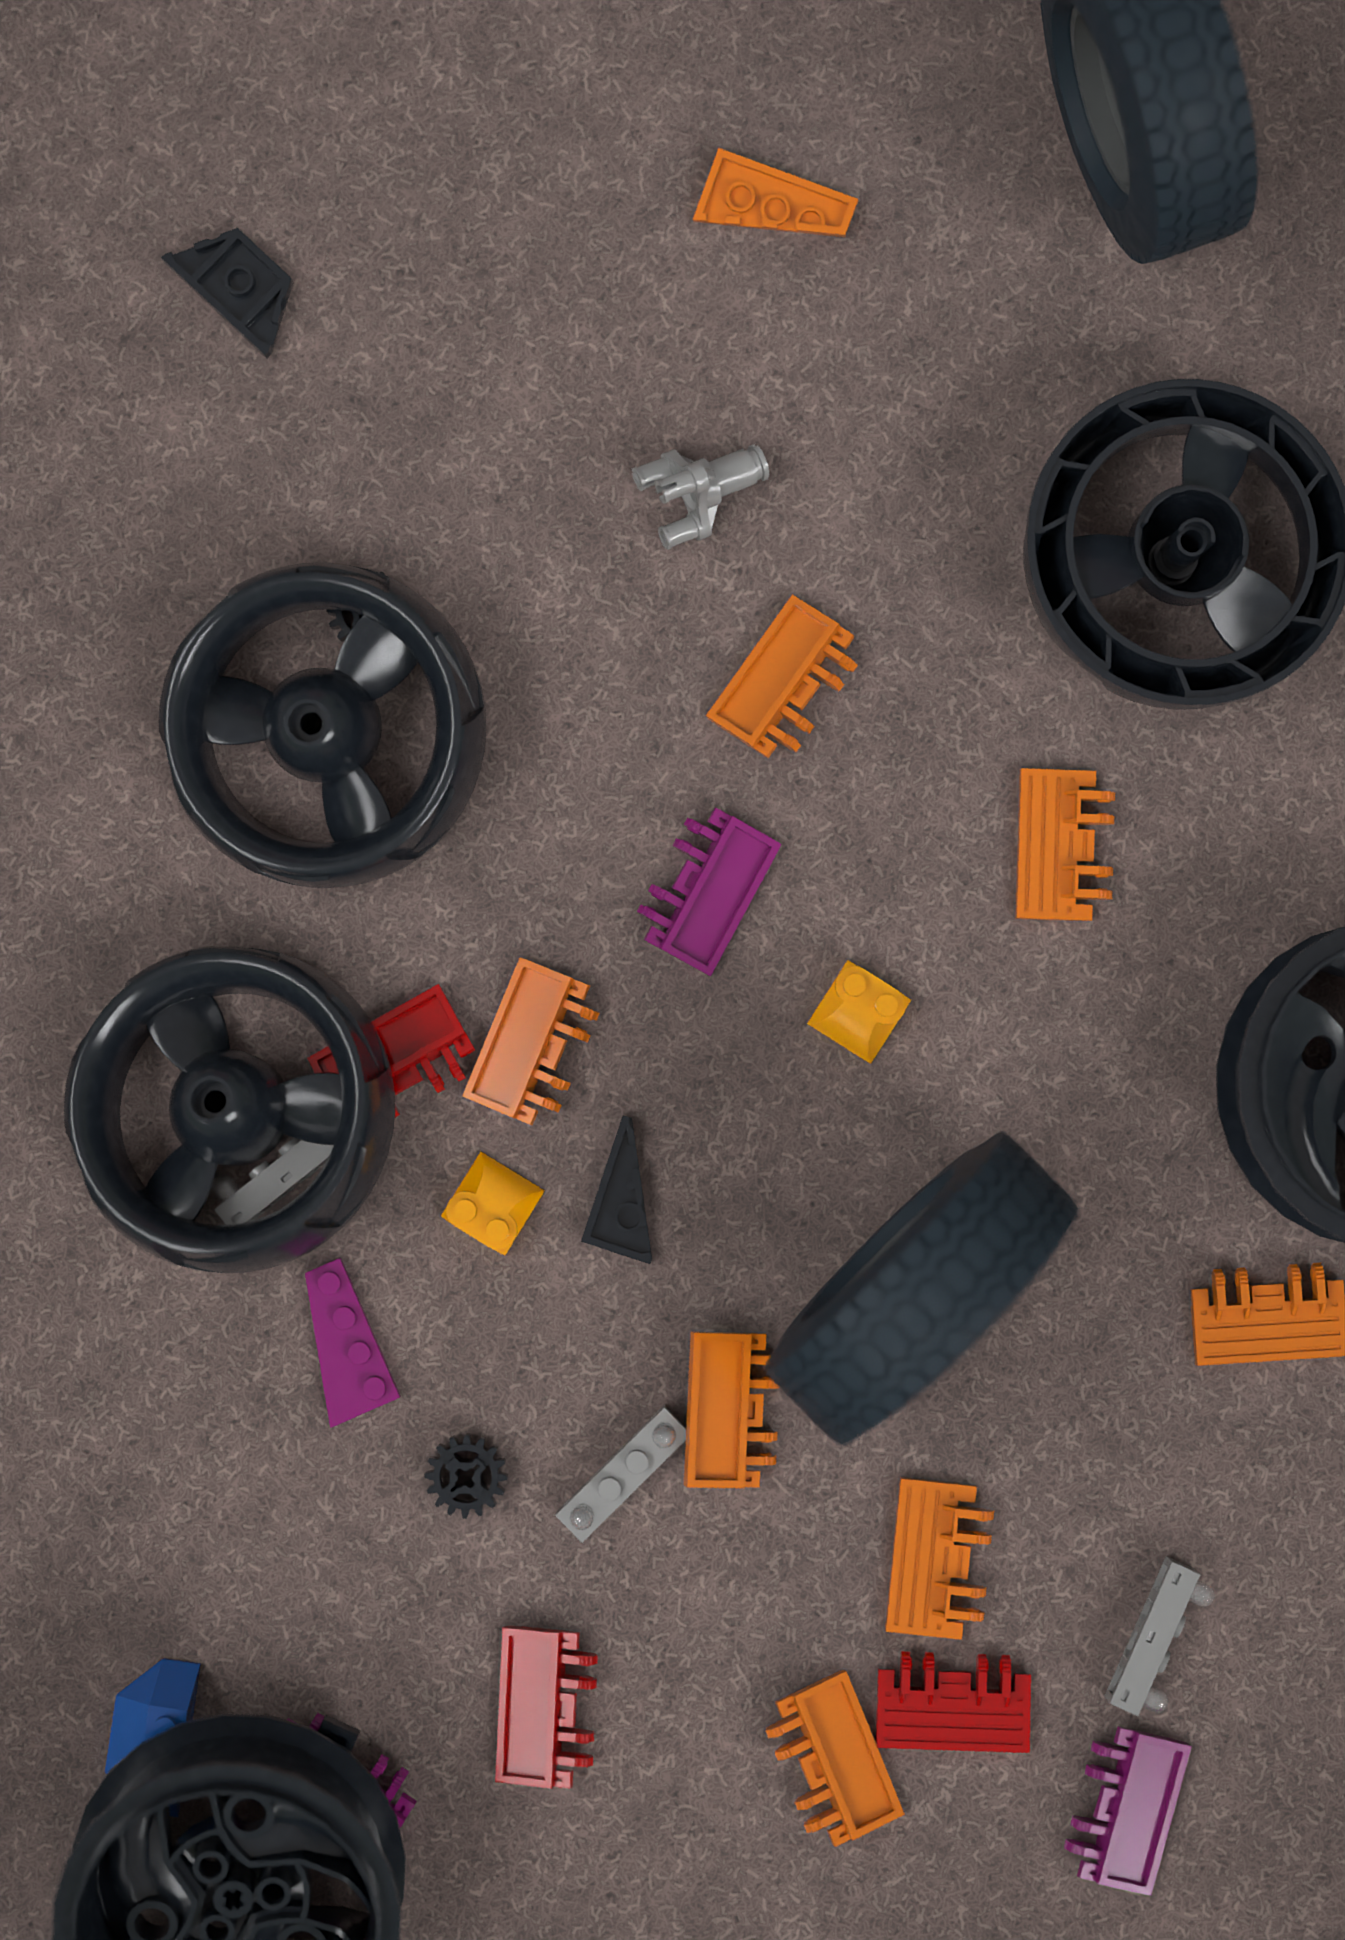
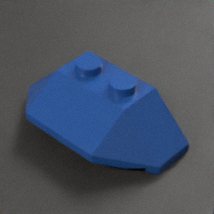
[105,1658,201,1817]

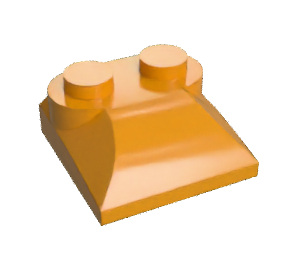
[807,960,911,1064]
[441,1151,545,1255]

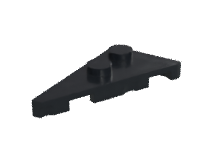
[581,1115,652,1264]

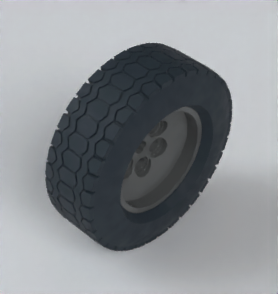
[1040,0,1258,264]
[764,1131,1079,1446]

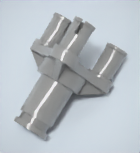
[632,444,769,550]

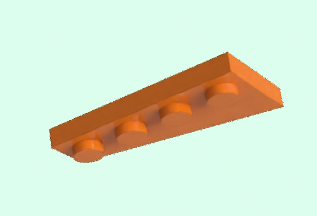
[693,148,858,237]

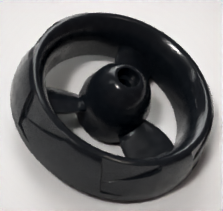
[1023,379,1345,710]
[158,562,487,888]
[64,946,395,1274]

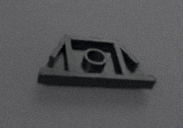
[161,228,294,359]

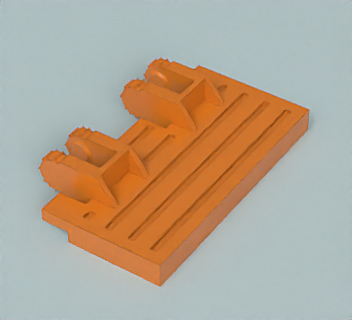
[706,594,858,758]
[1015,768,1115,921]
[462,957,600,1126]
[1191,1263,1345,1366]
[684,1331,779,1488]
[885,1477,994,1640]
[765,1670,905,1847]

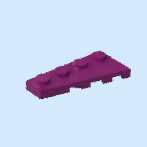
[305,1258,401,1428]

